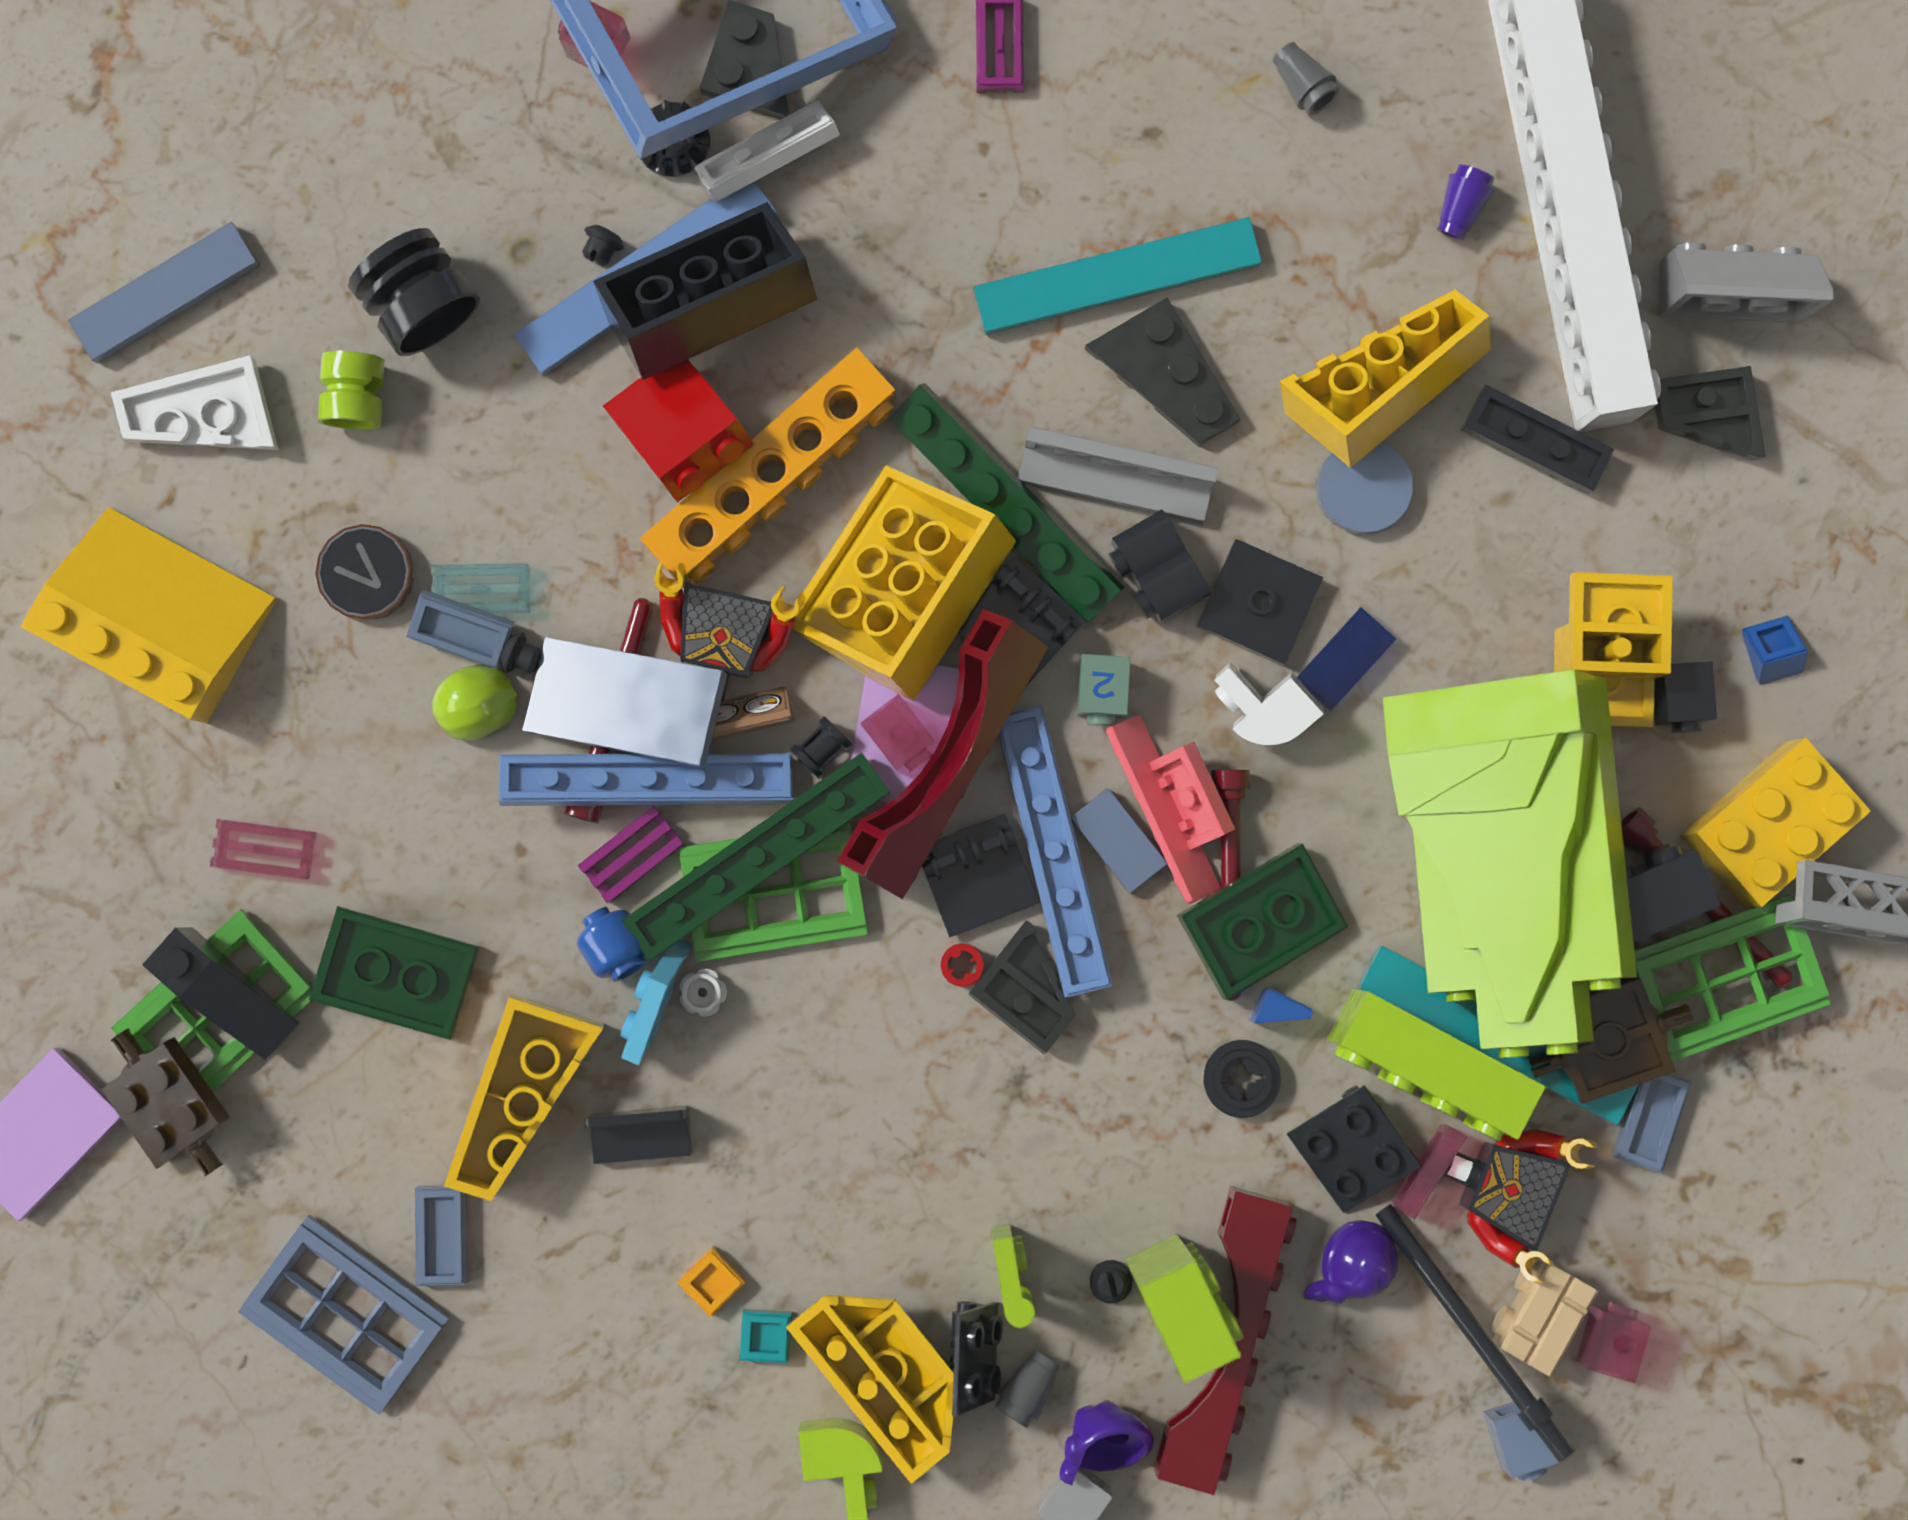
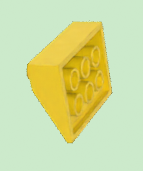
[793,466,1016,701]
[20,507,277,724]

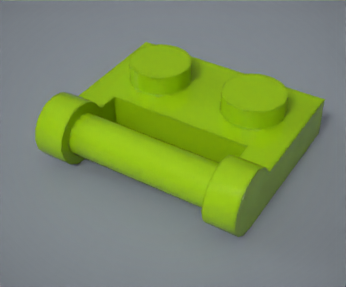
[991,1224,1035,1328]

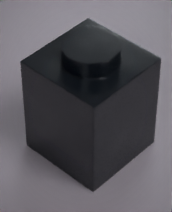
[1654,661,1717,733]

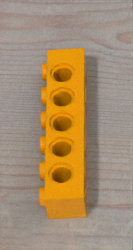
[639,347,896,587]

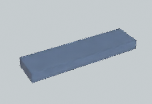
[68,221,260,364]

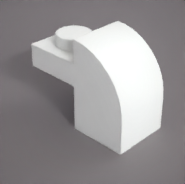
[1214,662,1324,745]

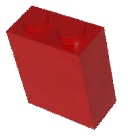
[603,359,754,503]

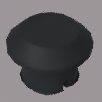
[582,224,624,266]
[501,632,542,673]
[1090,1260,1133,1304]

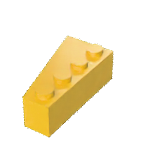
[1279,289,1491,468]
[444,993,604,1201]

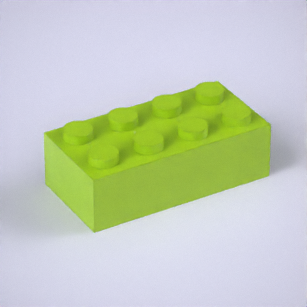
[1326,989,1545,1142]
[1125,1234,1243,1384]

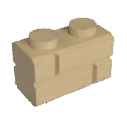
[1491,1261,1599,1378]

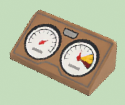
[712,687,794,741]

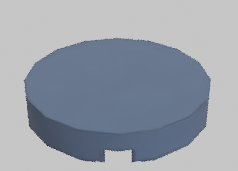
[1316,442,1413,535]

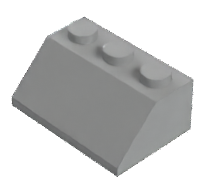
[1659,242,1833,323]

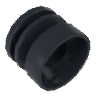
[348,228,480,356]

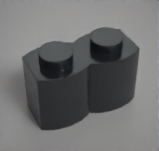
[1108,509,1211,625]

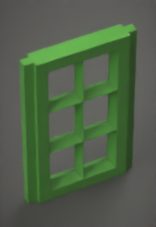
[679,821,868,962]
[1634,894,1831,1062]
[111,909,313,1092]

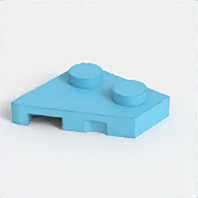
[620,940,692,1065]

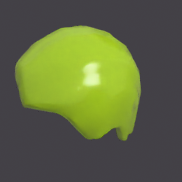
[432,664,517,741]

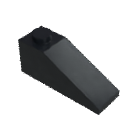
[142,927,300,1060]

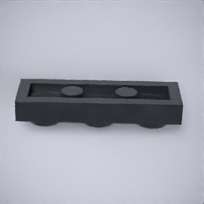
[1461,385,1614,494]

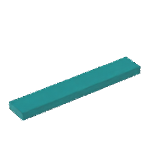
[973,217,1262,335]
[1357,945,1638,1126]

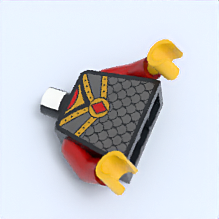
[654,562,805,702]
[1443,1129,1598,1285]

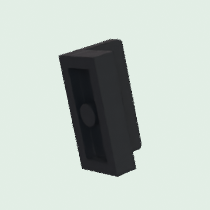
[585,1105,692,1164]

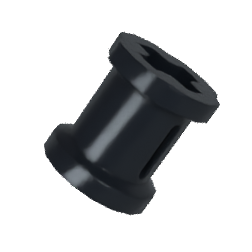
[789,716,853,780]

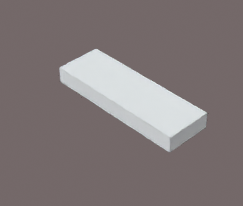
[694,100,840,203]

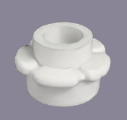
[679,968,727,1017]

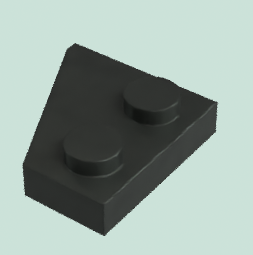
[699,0,789,119]
[1655,366,1766,461]
[968,920,1076,1054]

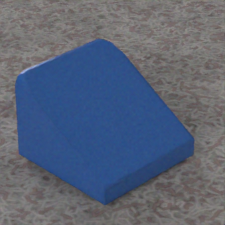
[1742,615,1808,684]
[1249,988,1313,1023]

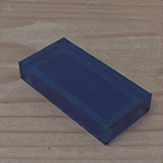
[1297,607,1396,711]

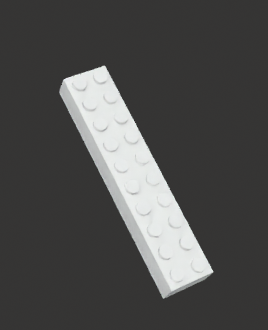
[1488,0,1661,432]

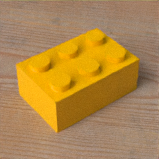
[1680,737,1871,907]

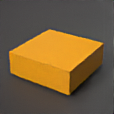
[677,1246,747,1318]

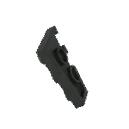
[1085,298,1240,446]

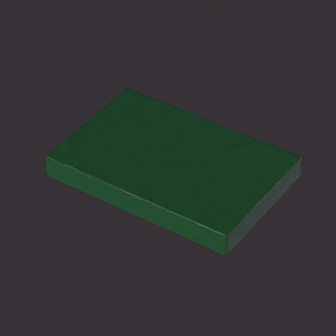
[1177,843,1348,1000]
[309,906,480,1040]

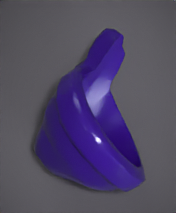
[1303,1220,1398,1304]
[1059,1400,1154,1485]

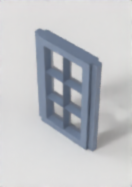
[238,1215,450,1415]

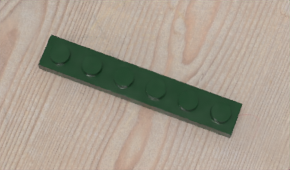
[889,383,1125,623]
[621,752,890,960]

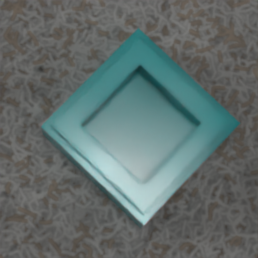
[739,1309,792,1364]

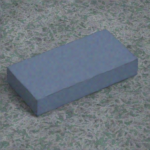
[406,589,515,669]
[1070,788,1167,893]
[1612,1074,1692,1173]
[415,1185,468,1286]

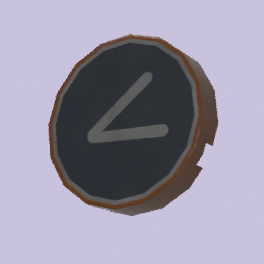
[315,524,413,620]

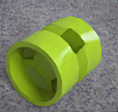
[318,351,385,430]

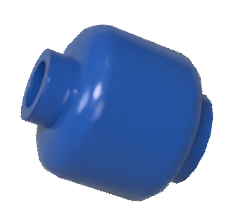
[577,907,647,982]

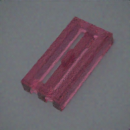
[210,819,316,879]
[1391,1123,1467,1220]

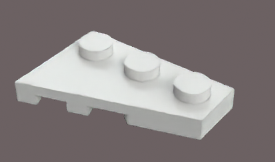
[111,355,279,450]

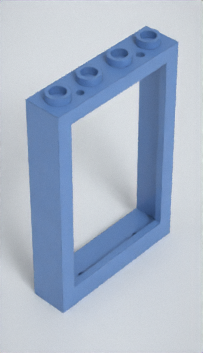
[550,0,897,159]

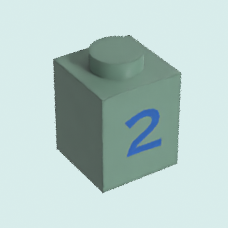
[1076,654,1131,726]

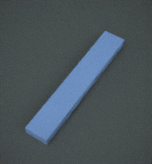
[514,181,777,376]
[999,705,1113,998]
[499,754,793,806]

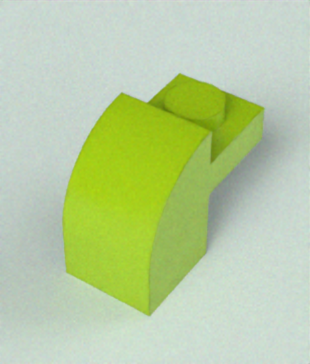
[798,1418,884,1520]

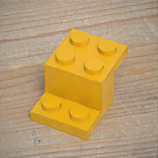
[1554,572,1673,728]

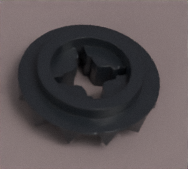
[641,99,710,177]
[1203,1040,1281,1118]

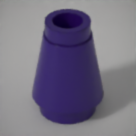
[1437,164,1494,240]

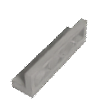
[1018,426,1219,524]
[1775,860,1908,946]

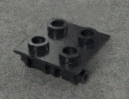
[958,557,1086,688]
[922,813,1039,938]
[1287,1085,1422,1213]
[950,1301,1003,1416]

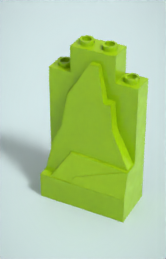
[1383,669,1637,1058]

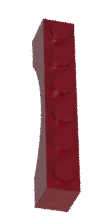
[836,609,1048,900]
[1153,1186,1297,1495]

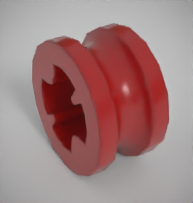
[941,943,984,987]

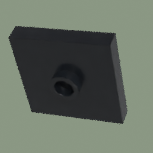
[1196,539,1324,666]

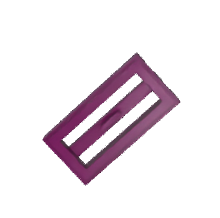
[976,0,1024,93]
[577,806,685,903]

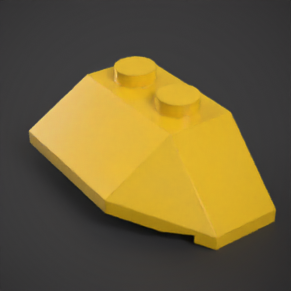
[786,1294,954,1484]

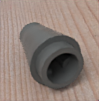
[1273,42,1340,115]
[994,1351,1060,1428]

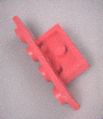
[1106,714,1235,904]

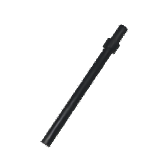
[1375,1204,1575,1462]

